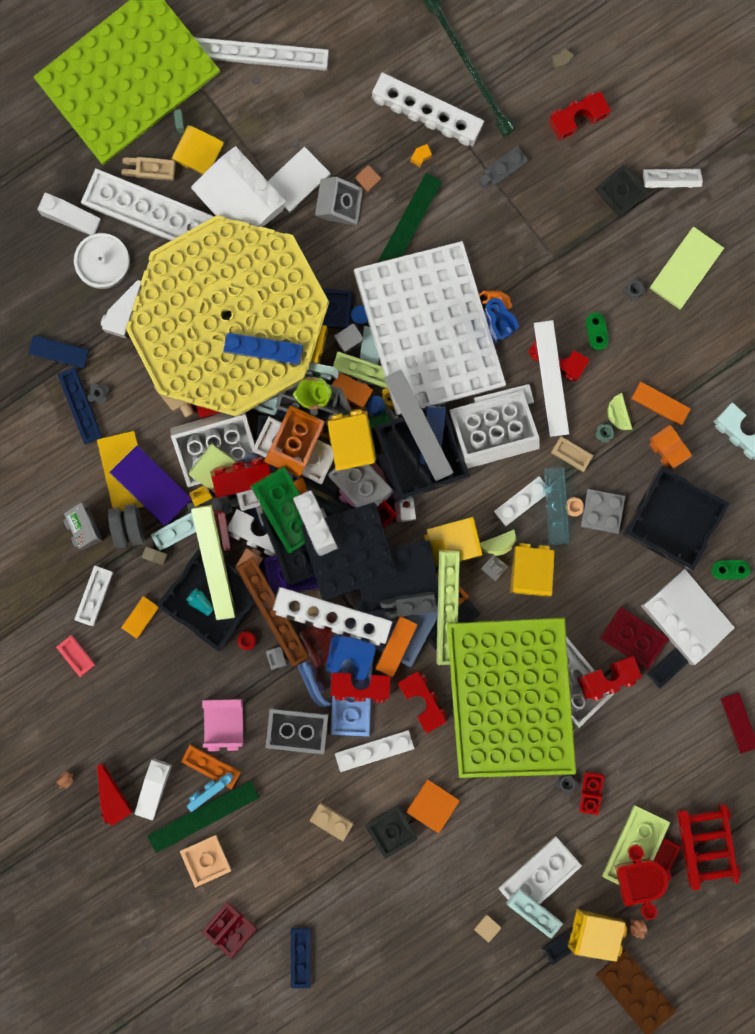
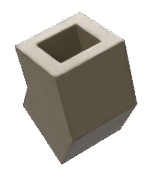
[551,48,574,71]
[142,547,167,565]

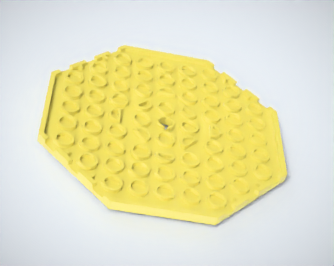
[126,215,329,417]

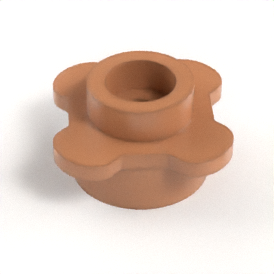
[630,919,647,939]

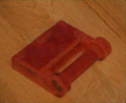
[297,626,335,669]

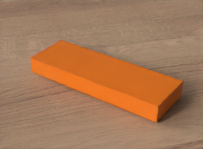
[631,382,691,426]
[376,617,418,677]
[181,744,241,789]

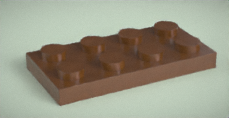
[596,949,677,1034]

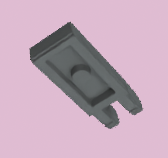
[380,591,436,619]

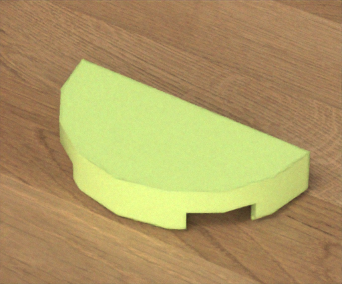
[607,393,632,431]
[480,530,516,556]

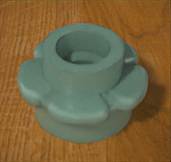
[596,424,615,443]

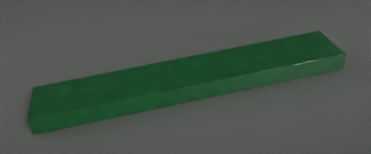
[377,173,442,263]
[147,781,260,853]

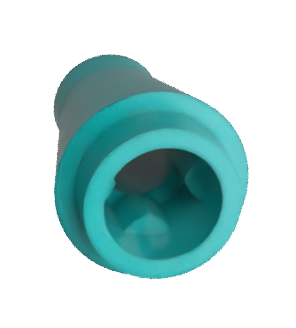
[186,588,214,616]

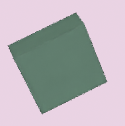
[174,109,185,134]

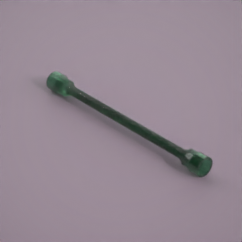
[422,0,516,137]

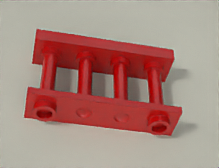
[676,803,741,890]

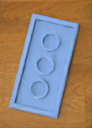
[331,658,373,736]

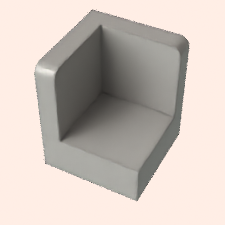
[334,324,363,354]

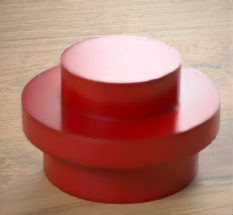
[237,631,257,650]

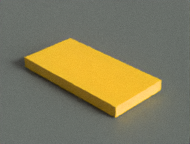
[97,431,144,512]

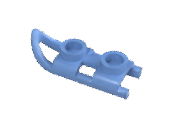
[297,662,332,707]

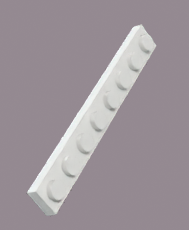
[194,37,329,71]

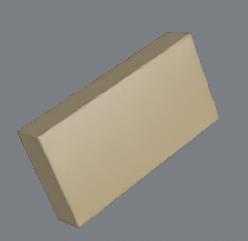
[551,436,594,472]

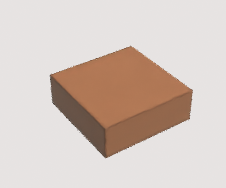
[355,165,381,193]

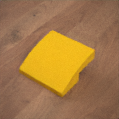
[171,125,224,175]

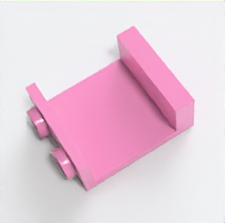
[202,699,243,751]

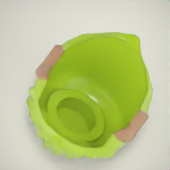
[293,377,332,410]

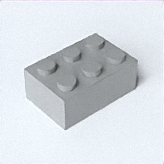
[265,708,329,754]

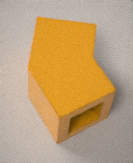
[410,144,432,168]

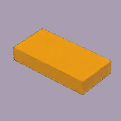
[121,596,159,639]

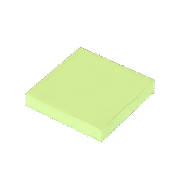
[188,443,237,493]

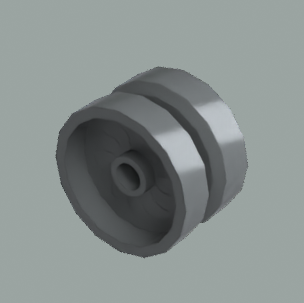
[108,503,145,550]

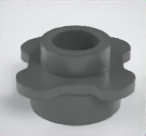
[623,279,646,301]
[88,383,109,404]
[555,774,579,795]

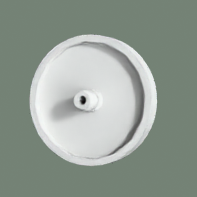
[74,233,130,289]

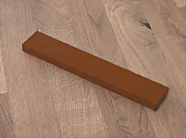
[236,557,309,667]

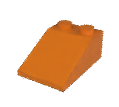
[264,405,325,477]

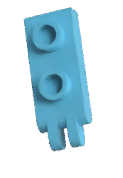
[187,773,233,812]

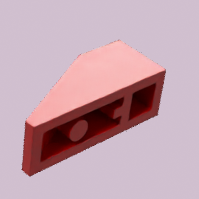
[97,763,134,826]

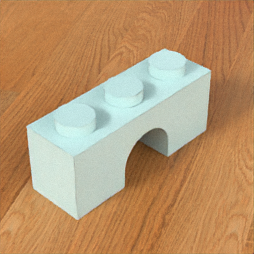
[713,403,755,460]

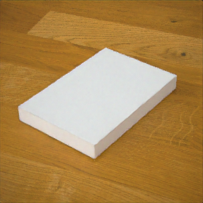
[268,147,331,213]

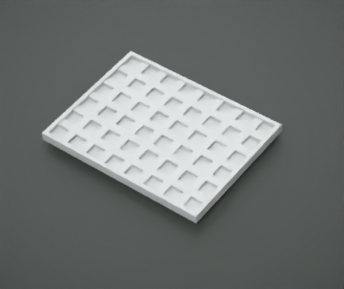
[354,241,506,416]

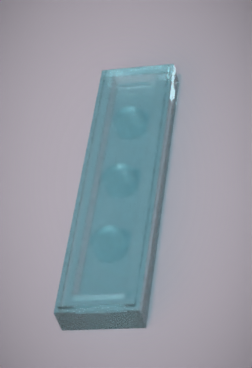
[544,467,569,545]

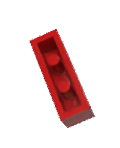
[210,457,270,498]

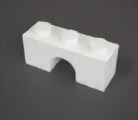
[293,491,337,556]
[227,509,275,557]

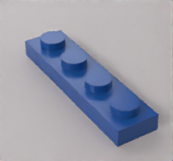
[223,333,303,365]

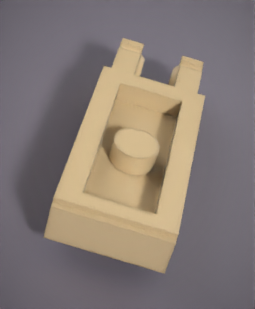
[121,157,176,181]

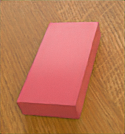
[56,635,96,677]

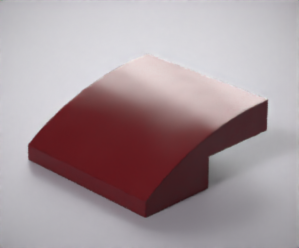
[201,902,258,959]

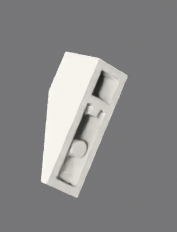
[37,193,101,235]
[101,280,141,339]
[135,759,172,821]

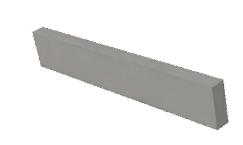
[384,369,453,481]

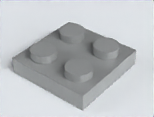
[580,489,625,534]

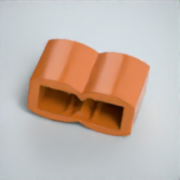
[649,425,692,470]

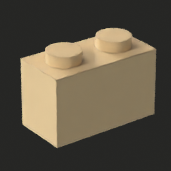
[310,802,353,841]

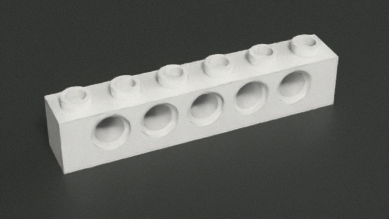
[372,73,484,146]
[272,587,392,646]

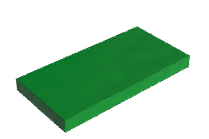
[250,466,305,553]

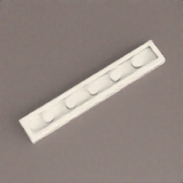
[534,320,569,437]

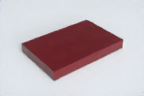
[599,606,669,670]

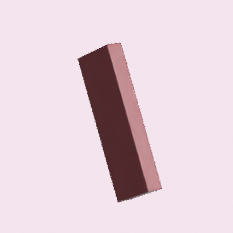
[720,692,755,754]

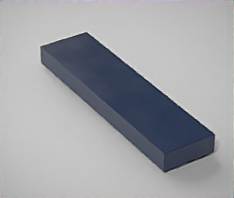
[57,367,103,445]

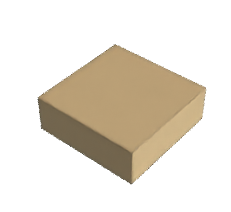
[474,914,501,943]

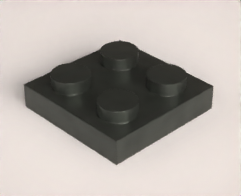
[595,164,649,218]
[365,805,418,859]

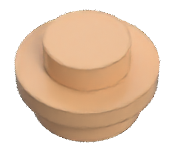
[565,497,584,517]

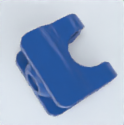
[484,298,519,344]
[326,635,375,681]

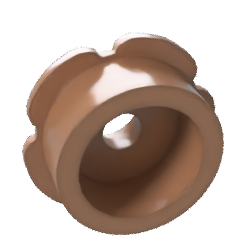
[56,771,74,789]

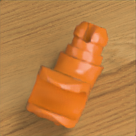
[479,290,512,310]

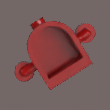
[615,844,672,920]

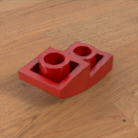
[579,771,604,815]

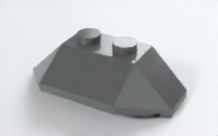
[275,377,352,426]

